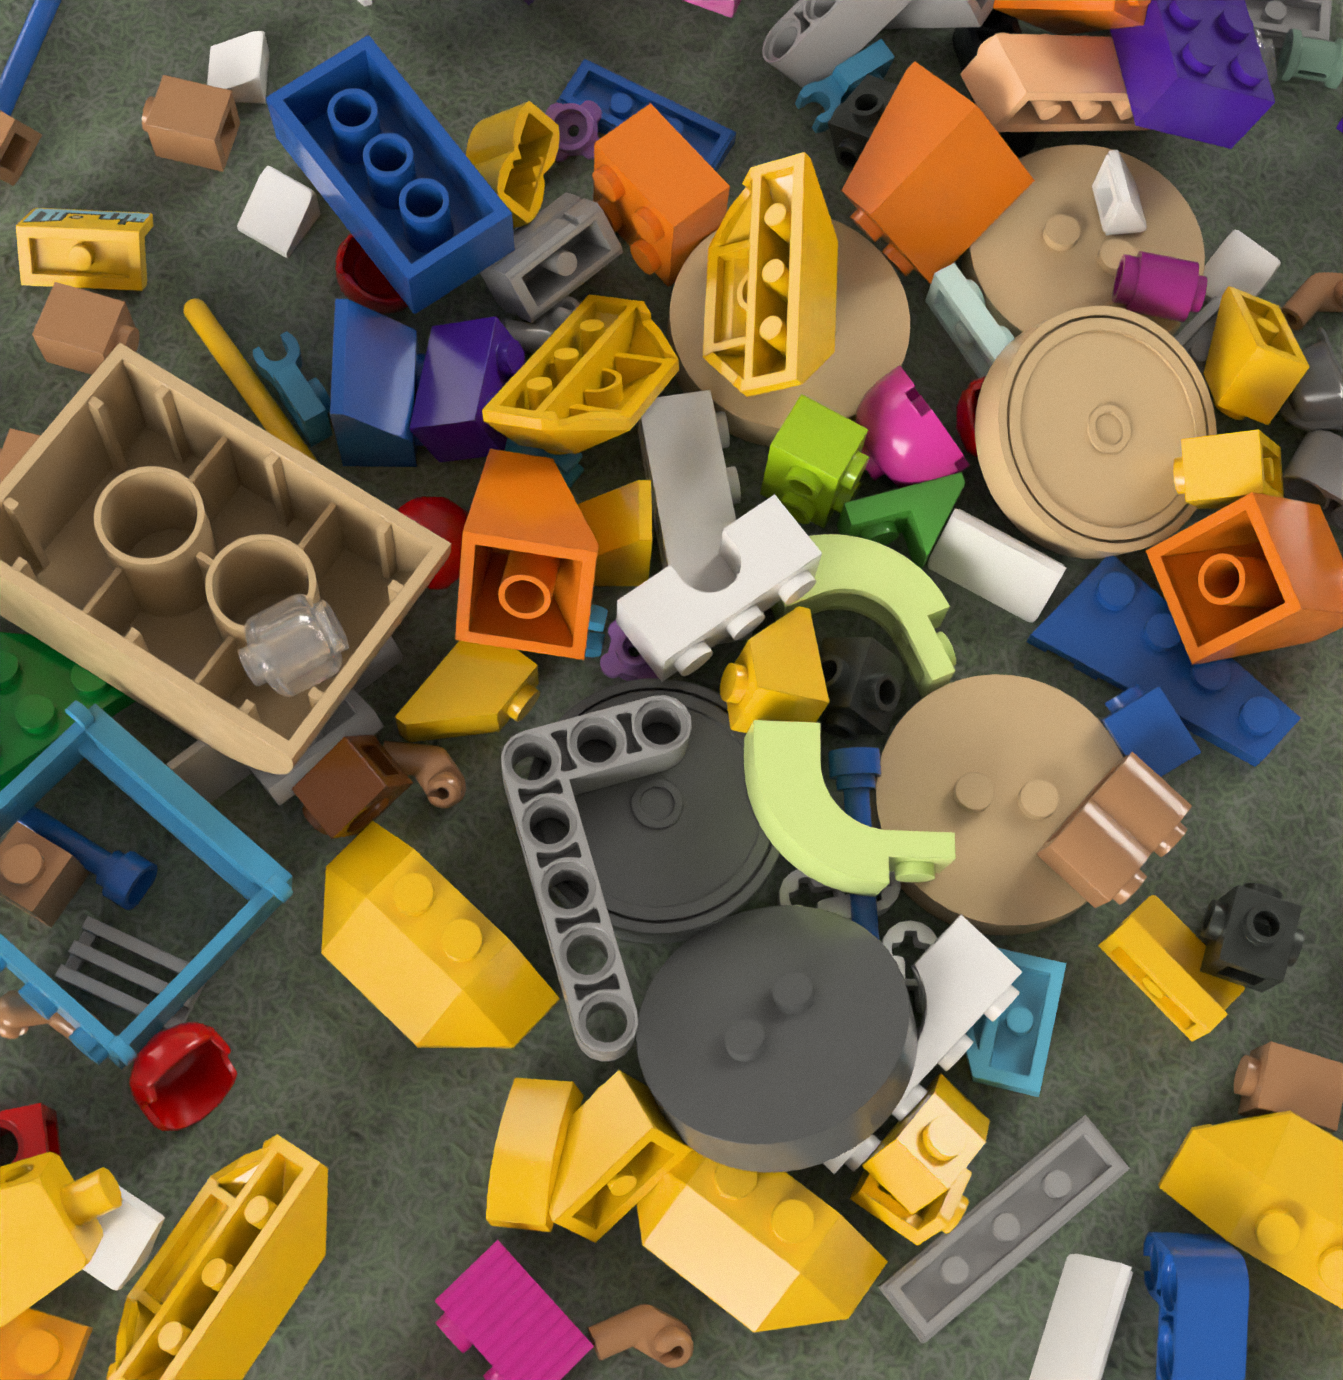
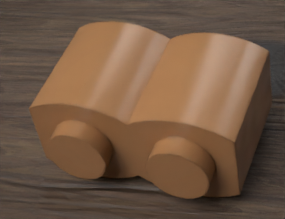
[1036,752,1192,908]

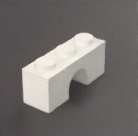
[616,494,822,682]

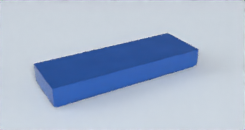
[557,58,736,172]

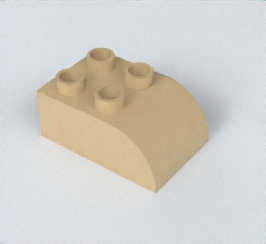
[0,342,451,774]

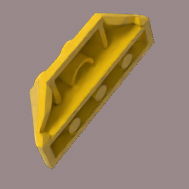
[702,152,838,397]
[482,294,679,455]
[321,821,560,1049]
[1158,1111,1343,1309]
[106,1134,328,1380]
[636,1149,888,1333]

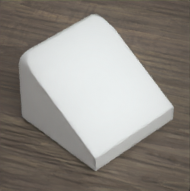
[207,31,270,103]
[1092,150,1147,236]
[237,165,321,258]
[1203,229,1280,302]
[83,1186,165,1290]

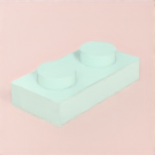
[925,263,1015,378]

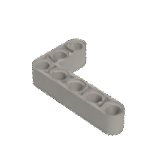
[762,0,912,88]
[501,695,692,1062]

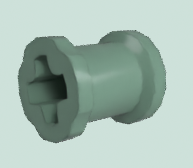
[1277,28,1343,89]

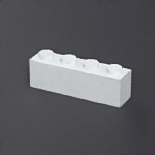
[636,390,764,644]

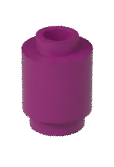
[1112,251,1208,322]

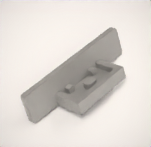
[166,636,403,806]

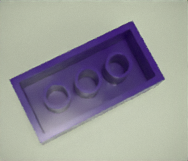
[1110,0,1276,149]

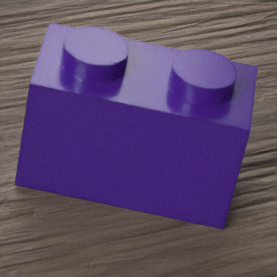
[409,316,525,462]

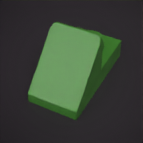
[837,472,965,569]

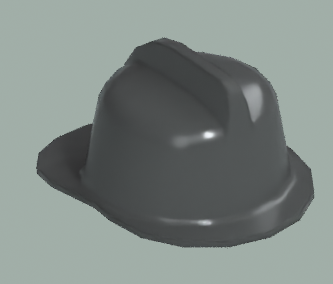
[1279,327,1343,432]

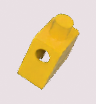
[0,1152,122,1327]

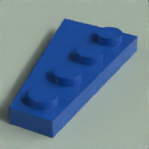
[1026,556,1301,767]

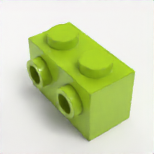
[760,394,870,528]

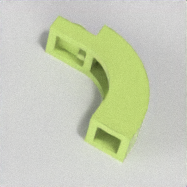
[770,534,956,699]
[744,720,956,897]

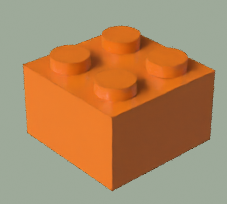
[592,103,730,287]

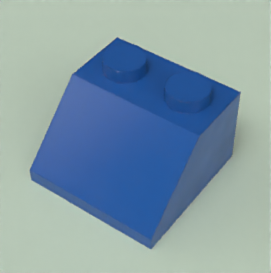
[330,299,426,467]

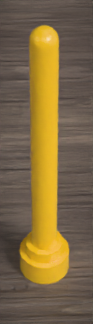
[183,298,320,464]

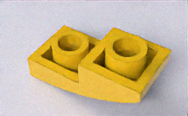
[486,1078,584,1232]

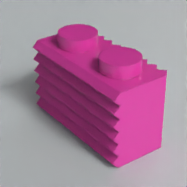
[434,1240,594,1380]

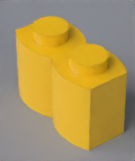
[466,101,560,229]

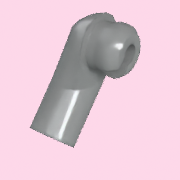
[500,296,580,354]

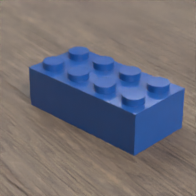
[266,35,515,315]

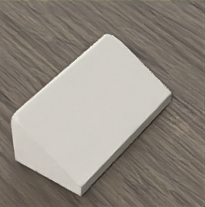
[927,508,1066,623]
[1029,1254,1133,1380]

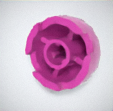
[855,365,970,488]

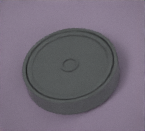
[528,678,780,944]
[636,905,917,1172]

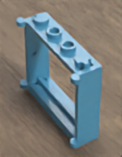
[0,700,293,1070]

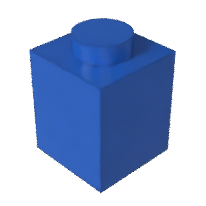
[1100,683,1201,777]

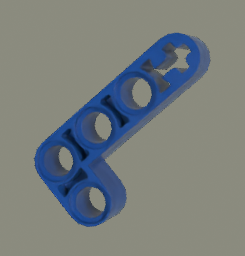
[1143,1232,1249,1380]

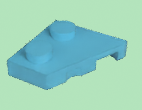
[965,948,1066,1097]

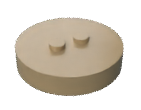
[962,145,1205,338]
[667,219,910,446]
[975,306,1217,559]
[870,674,1123,935]

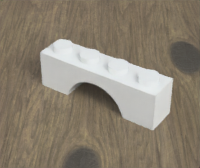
[823,915,1022,1174]

